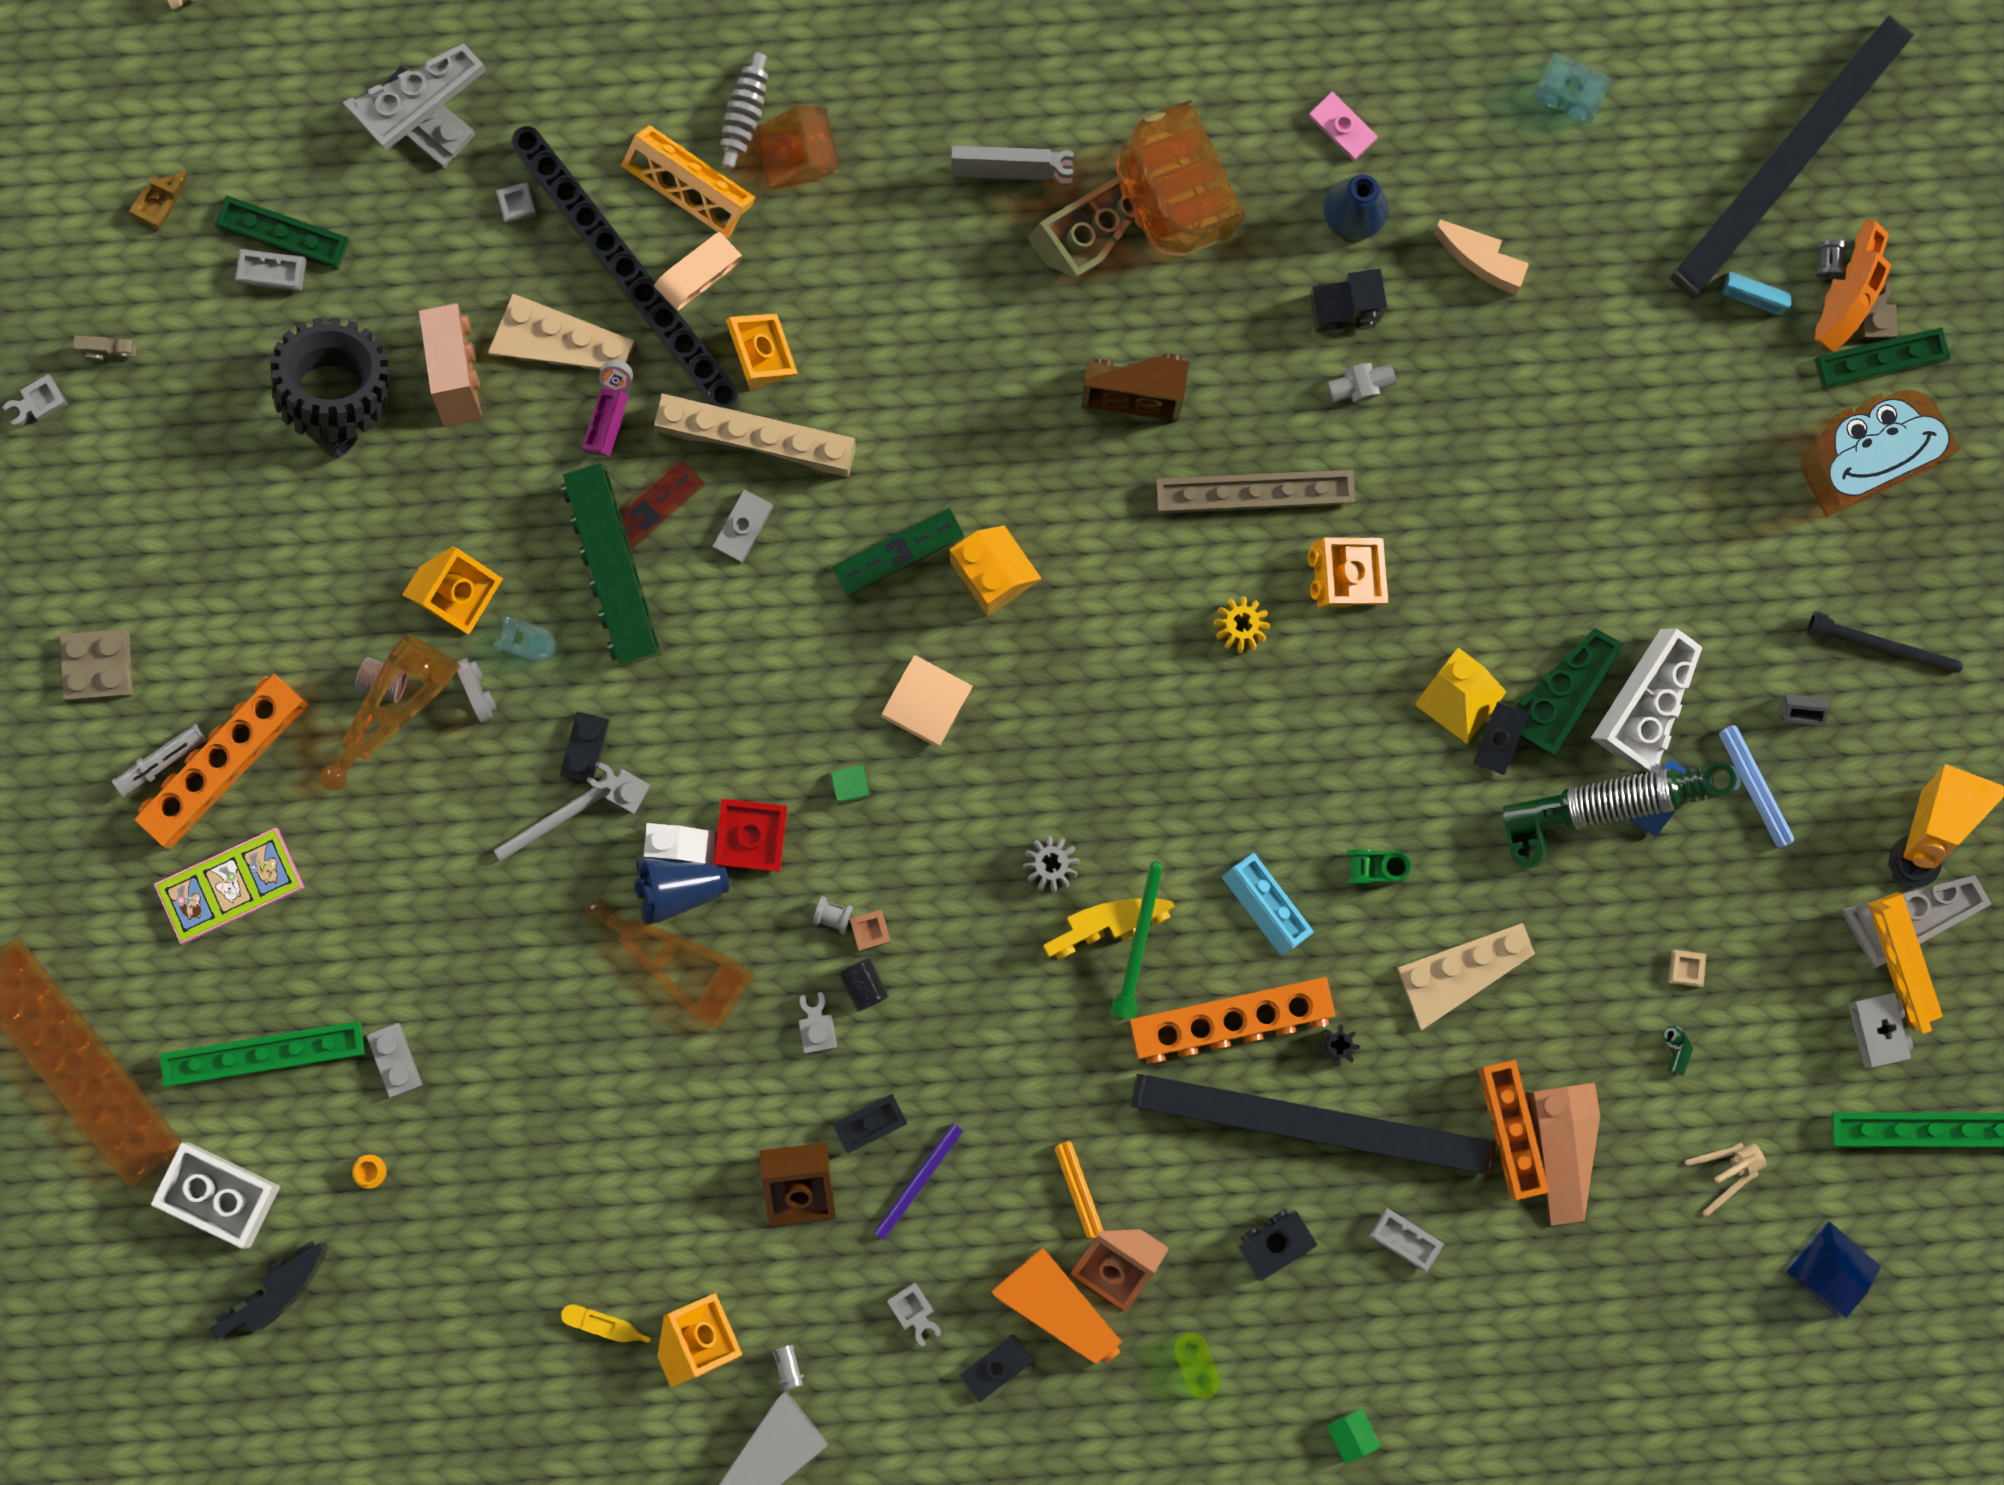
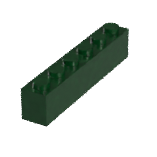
[561,463,662,666]

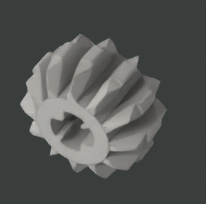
[1023,836,1080,893]

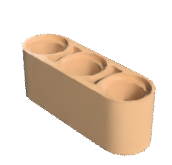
[654,232,743,311]

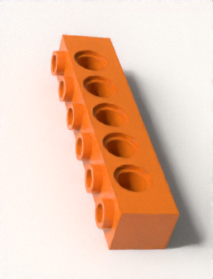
[134,674,309,850]
[1129,977,1336,1065]

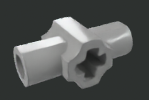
[1327,363,1396,403]

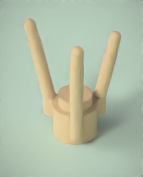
[1685,1142,1767,1216]

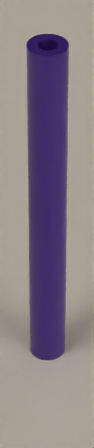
[874,1123,963,1240]

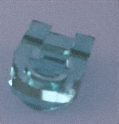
[493,616,556,662]

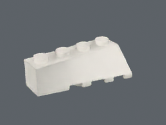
[1591,629,1702,774]

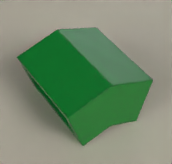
[1326,1408,1381,1465]

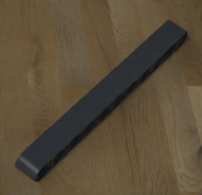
[1669,14,1915,299]
[512,126,740,411]
[1130,1074,1496,1175]

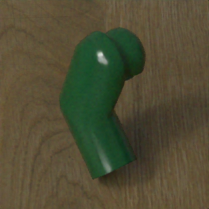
[1663,1026,1693,1076]

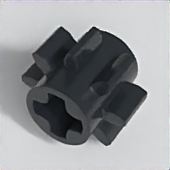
[1317,1024,1360,1067]

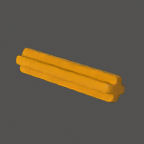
[1055,1141,1104,1239]

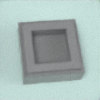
[496,182,537,224]

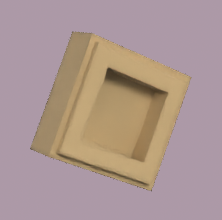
[1668,950,1707,987]

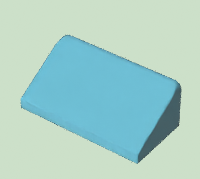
[1721,272,1791,316]

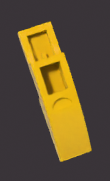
[1043,898,1174,961]

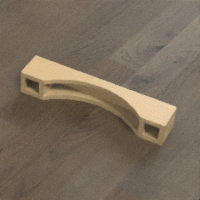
[654,394,856,478]

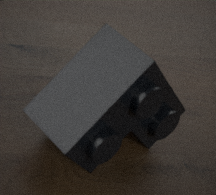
[1309,268,1387,335]

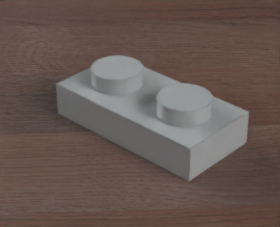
[366,1023,423,1098]

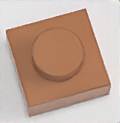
[850,909,891,951]

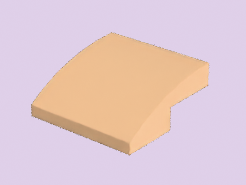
[881,655,973,748]

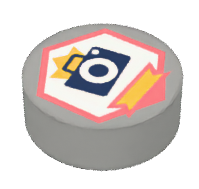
[599,360,633,392]

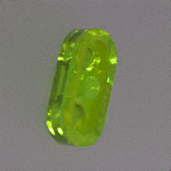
[1173,1332,1220,1399]

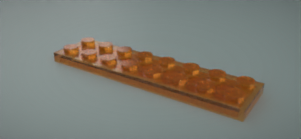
[0,937,183,1188]

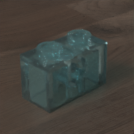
[1533,51,1613,123]

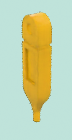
[561,1304,651,1344]

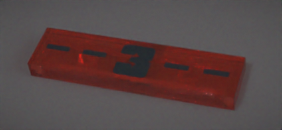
[621,459,705,551]

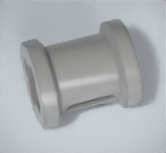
[813,896,853,935]

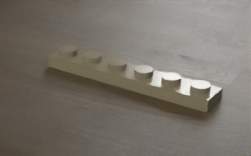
[1156,470,1355,513]

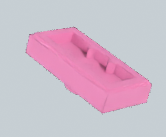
[1309,92,1378,161]

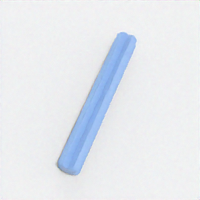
[1719,725,1794,848]

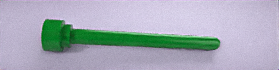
[1110,861,1163,1019]

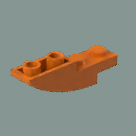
[1814,220,1891,353]

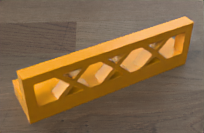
[621,126,756,238]
[1867,892,1943,1034]

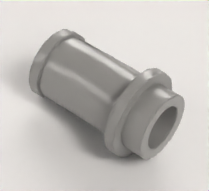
[772,1345,804,1390]

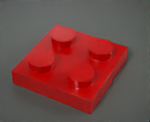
[714,799,788,873]

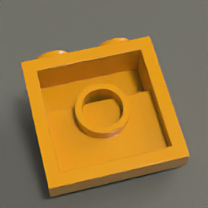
[1308,538,1388,608]

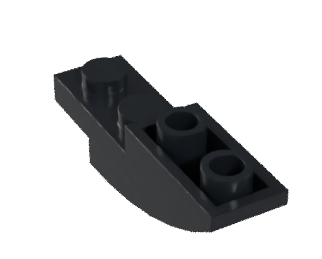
[209,1241,328,1340]

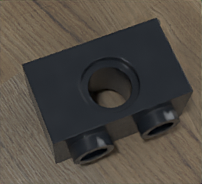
[1237,1208,1318,1281]

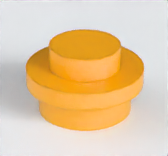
[352,1155,387,1189]

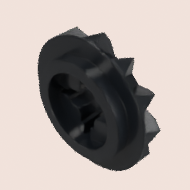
[1887,835,1942,888]

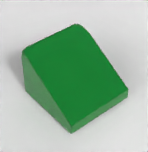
[831,765,870,804]

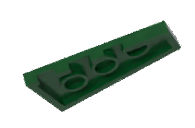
[1515,628,1624,757]

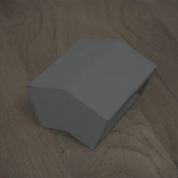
[1779,694,1830,726]

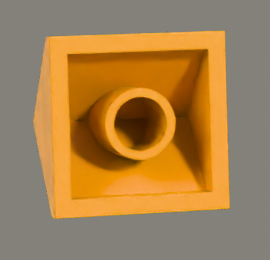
[726,313,798,391]

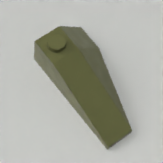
[1027,171,1141,278]

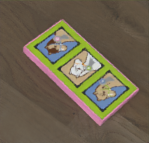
[154,828,305,945]

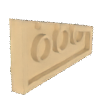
[488,294,635,370]
[1397,923,1535,1031]

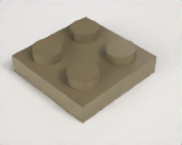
[60,629,133,701]

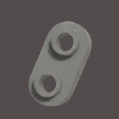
[454,657,497,723]

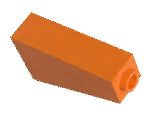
[991,1247,1122,1364]

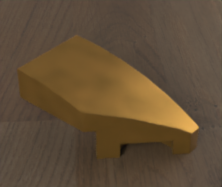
[129,170,188,231]

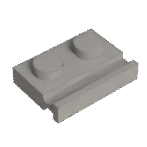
[405,105,475,169]

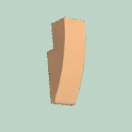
[1434,219,1529,295]

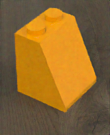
[950,525,1042,617]
[1903,764,2004,869]

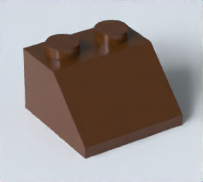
[760,1142,836,1227]

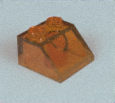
[756,105,839,189]

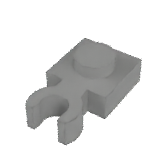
[3,374,68,427]
[586,762,650,814]
[799,992,838,1054]
[887,1282,941,1346]

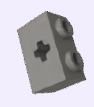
[1848,993,1913,1068]

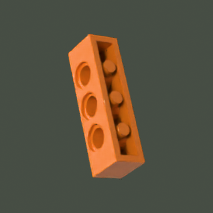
[1478,1060,1549,1200]

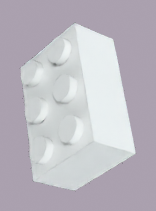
[151,1143,281,1248]

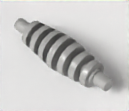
[720,52,768,169]

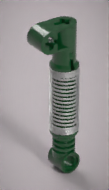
[1503,762,1741,868]

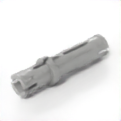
[112,723,207,797]

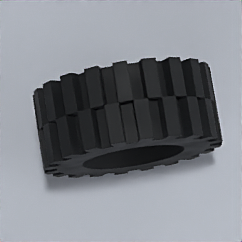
[270,317,389,441]

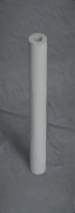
[494,787,608,861]

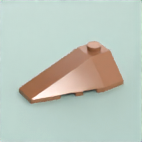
[1528,1082,1600,1226]

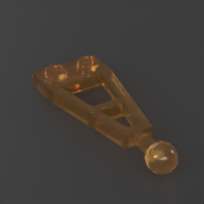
[320,633,460,791]
[585,898,755,1031]

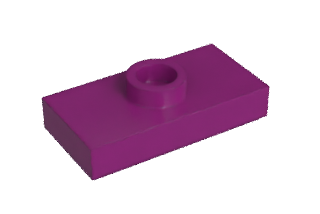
[582,389,629,456]

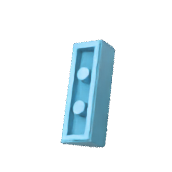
[1222,853,1314,956]

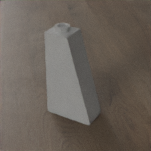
[719,1391,828,1485]

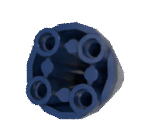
[1323,175,1388,243]
[634,857,729,925]

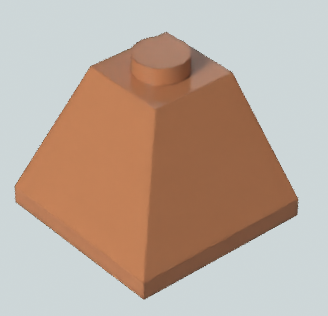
[1070,1229,1169,1312]

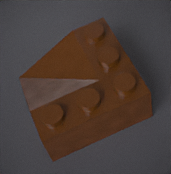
[1081,353,1189,422]

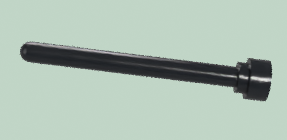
[1807,611,1963,673]

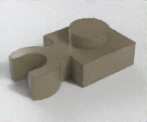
[1861,282,1898,340]
[73,336,137,362]

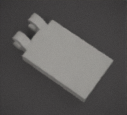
[951,145,1074,187]

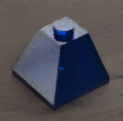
[1785,1221,1881,1318]

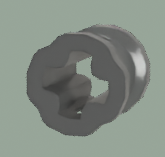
[1817,240,1847,279]

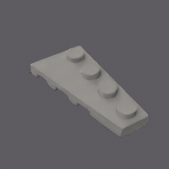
[343,43,486,151]
[1841,875,1991,968]

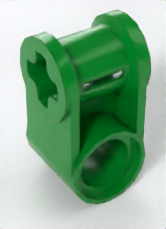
[1347,849,1412,885]

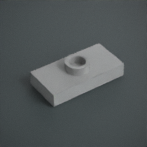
[235,249,306,292]
[713,489,774,563]
[1369,1208,1444,1273]

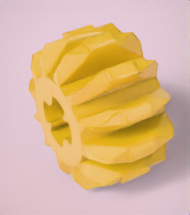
[1213,596,1270,653]

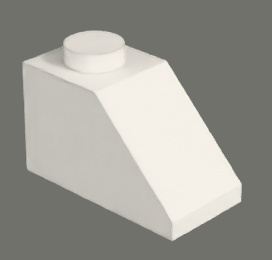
[644,823,716,864]

